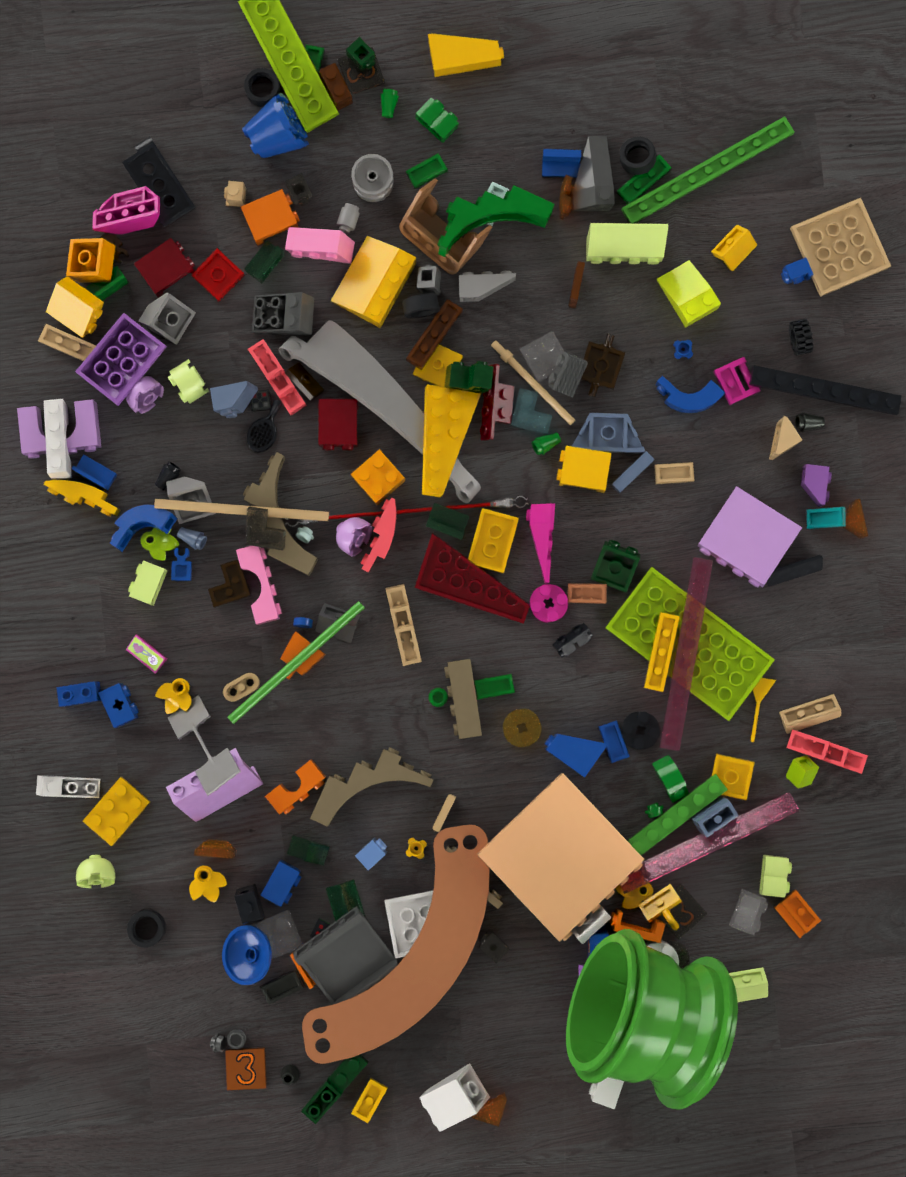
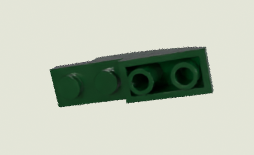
[301,1054,369,1124]

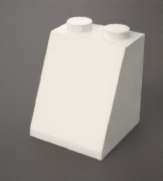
[419,1064,490,1132]

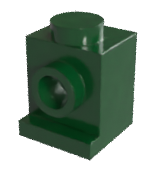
[346,37,376,71]

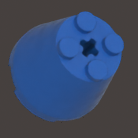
[242,93,309,158]

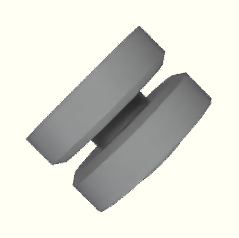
[351,154,394,202]

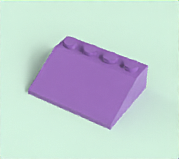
[75,313,167,406]

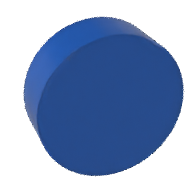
[293,617,313,628]

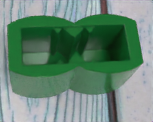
[415,98,458,143]

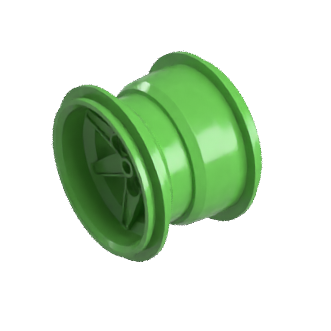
[566,929,738,1110]

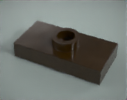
[285,363,324,401]

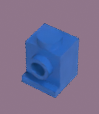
[781,257,814,284]

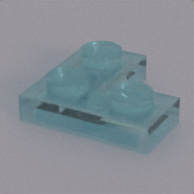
[511,388,552,435]

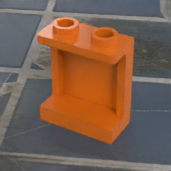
[241,189,300,246]
[609,908,665,943]

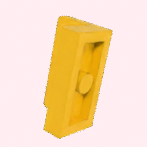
[711,225,757,271]

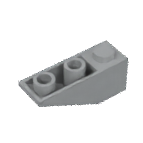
[459,271,516,302]

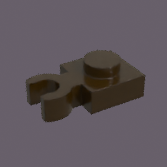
[99,232,129,264]

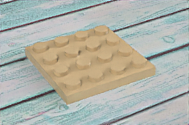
[790,198,891,297]

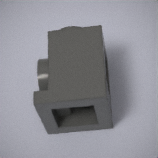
[417,265,441,295]

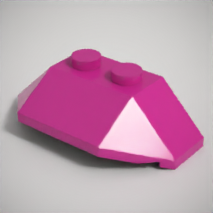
[93,186,160,235]

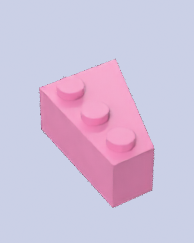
[285,227,355,264]

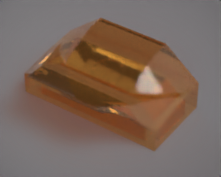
[194,839,236,859]

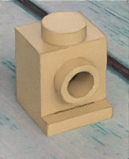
[224,181,246,207]

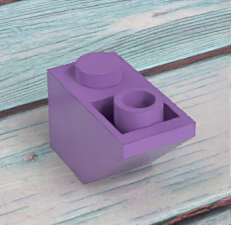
[801,464,832,507]

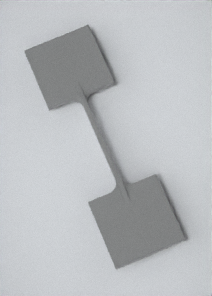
[168,695,241,796]

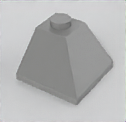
[138,293,196,345]
[166,476,216,524]

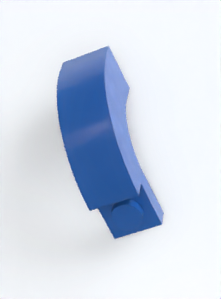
[655,376,725,413]
[110,505,178,552]

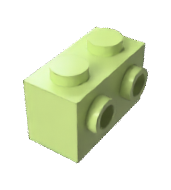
[128,560,168,606]

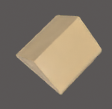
[769,416,802,460]

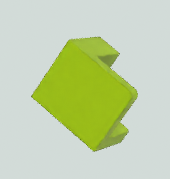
[786,755,819,789]

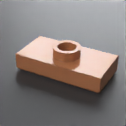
[568,583,607,604]

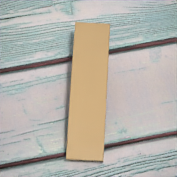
[385,584,422,666]

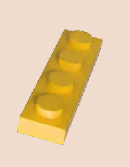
[644,612,680,692]

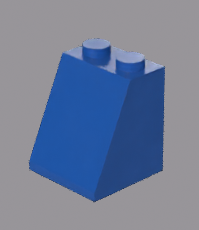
[544,734,607,777]

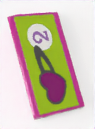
[126,634,168,674]

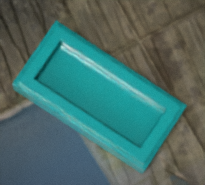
[807,507,846,529]

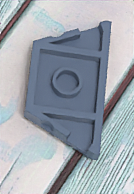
[572,413,645,453]

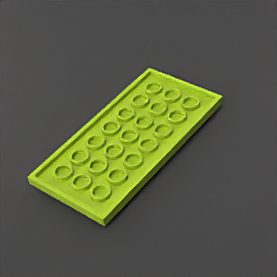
[605,567,775,721]

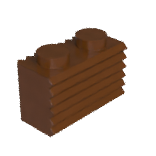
[319,63,353,110]

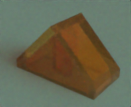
[843,499,868,539]
[471,1092,507,1127]

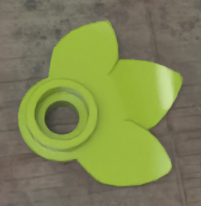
[140,528,179,561]

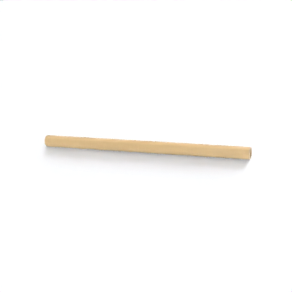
[154,499,329,521]

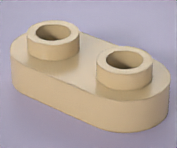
[223,673,260,702]

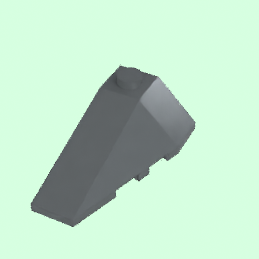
[572,136,615,211]

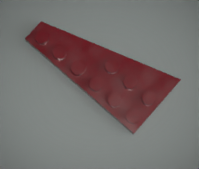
[415,533,530,624]

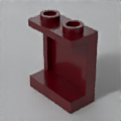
[134,238,195,298]
[318,399,358,451]

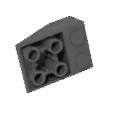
[252,292,314,336]

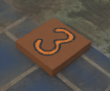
[225,1047,267,1090]

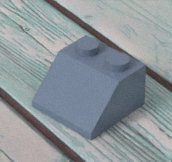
[210,381,258,418]

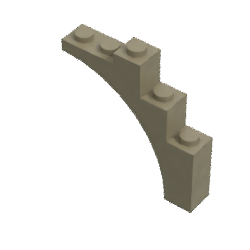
[243,452,318,576]
[310,747,434,827]

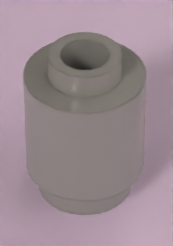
[336,203,360,233]

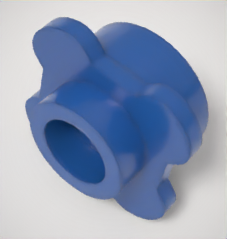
[673,340,693,359]

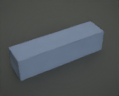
[611,451,655,494]

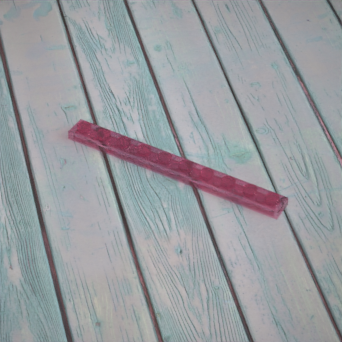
[659,557,713,751]
[620,792,799,894]

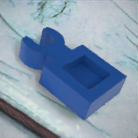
[171,548,192,581]

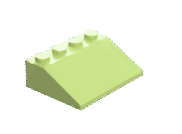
[586,223,668,265]

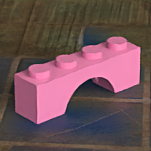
[236,544,282,625]

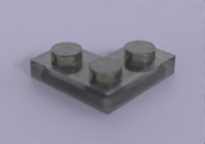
[246,506,286,551]

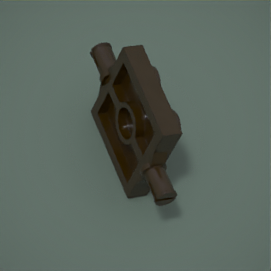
[581,334,625,397]

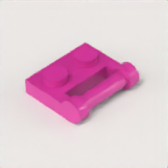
[713,357,761,405]

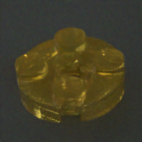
[503,709,542,747]

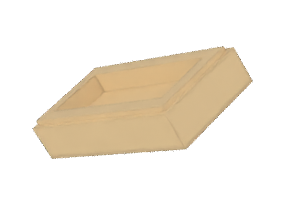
[654,462,694,484]
[433,794,456,832]

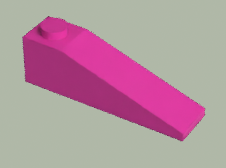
[526,503,555,584]

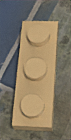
[38,324,96,361]

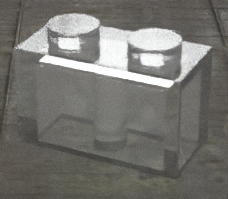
[729,889,768,935]

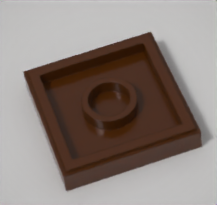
[568,261,585,308]

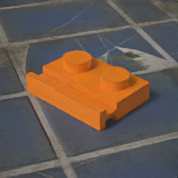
[774,890,821,939]

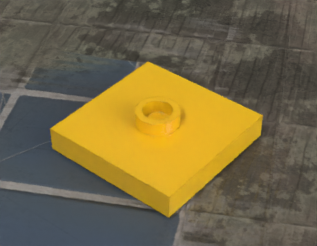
[413,345,463,387]
[712,754,755,800]

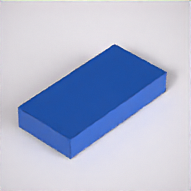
[598,720,630,763]

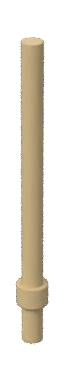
[491,341,575,425]

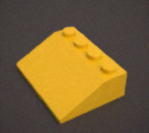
[331,236,417,328]

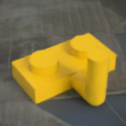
[638,884,682,930]

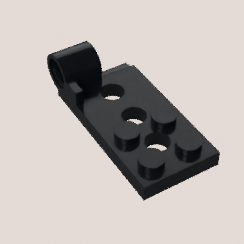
[122,136,196,228]

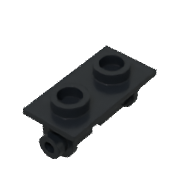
[552,623,593,658]

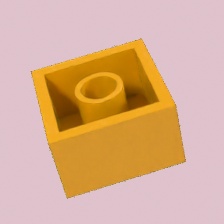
[66,238,115,283]
[351,449,405,505]

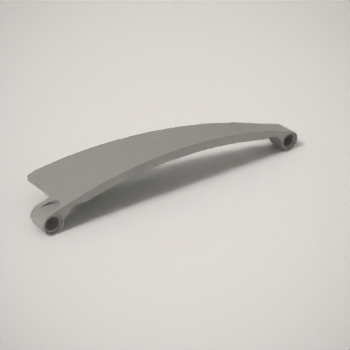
[278,320,481,503]

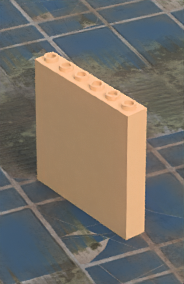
[477,773,645,942]

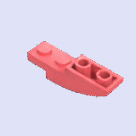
[361,497,397,572]

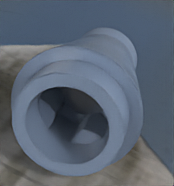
[177,527,207,550]

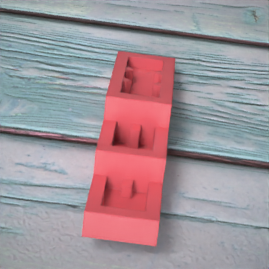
[248,339,307,415]
[786,729,868,774]

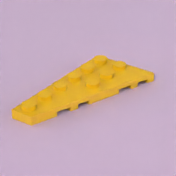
[422,384,481,497]

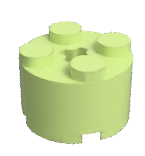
[168,359,210,404]

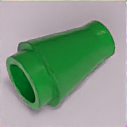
[381,89,399,118]
[532,432,561,455]

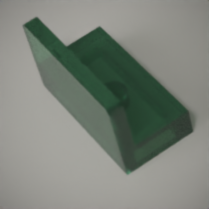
[244,241,285,284]
[426,503,469,540]
[326,879,365,921]

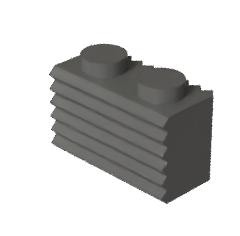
[548,351,588,397]

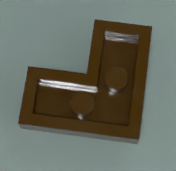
[208,559,251,608]

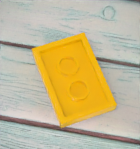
[468,508,519,574]
[83,777,151,846]

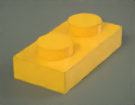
[351,1078,388,1123]

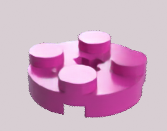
[530,584,568,623]

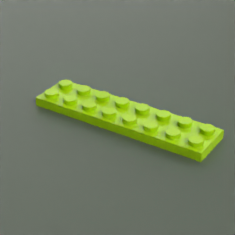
[238,0,339,133]

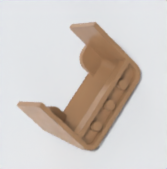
[399,179,493,274]

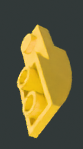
[43,480,121,517]

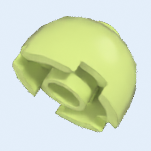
[76,855,115,888]

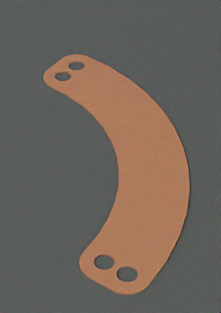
[302,825,490,1064]

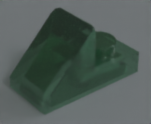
[287,835,330,865]

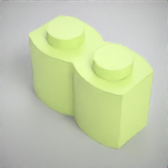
[759,855,792,898]

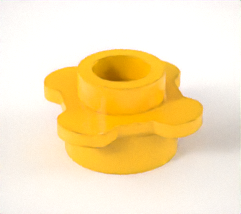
[406,838,427,859]

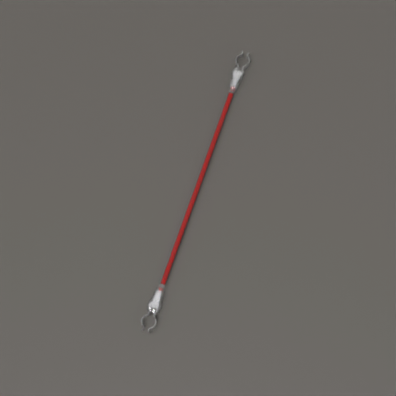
[285,496,528,527]

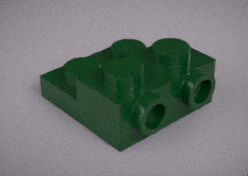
[591,540,641,593]

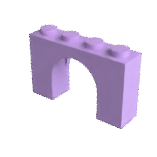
[17,399,101,459]

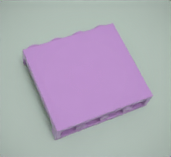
[698,486,802,588]
[166,748,263,822]

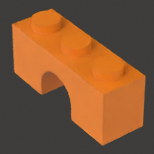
[265,759,326,815]

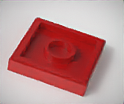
[191,248,245,302]

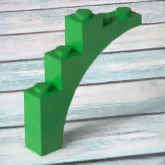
[437,185,555,257]

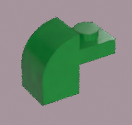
[652,755,689,803]

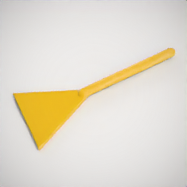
[751,678,776,742]

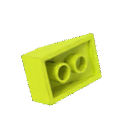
[657,260,721,328]

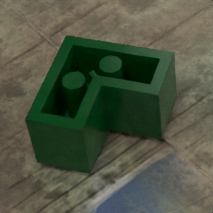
[444,361,494,394]

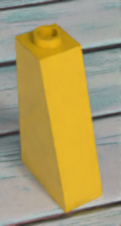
[428,34,504,77]

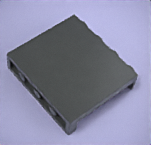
[293,906,398,1005]

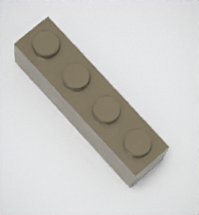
[444,659,482,739]

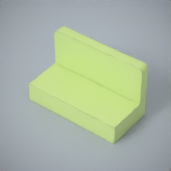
[729,967,768,1002]

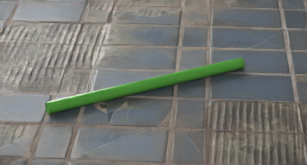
[228,601,365,724]

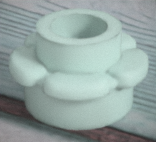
[296,526,314,543]

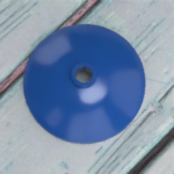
[222,925,272,985]

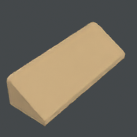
[779,694,841,734]

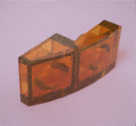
[559,175,574,220]

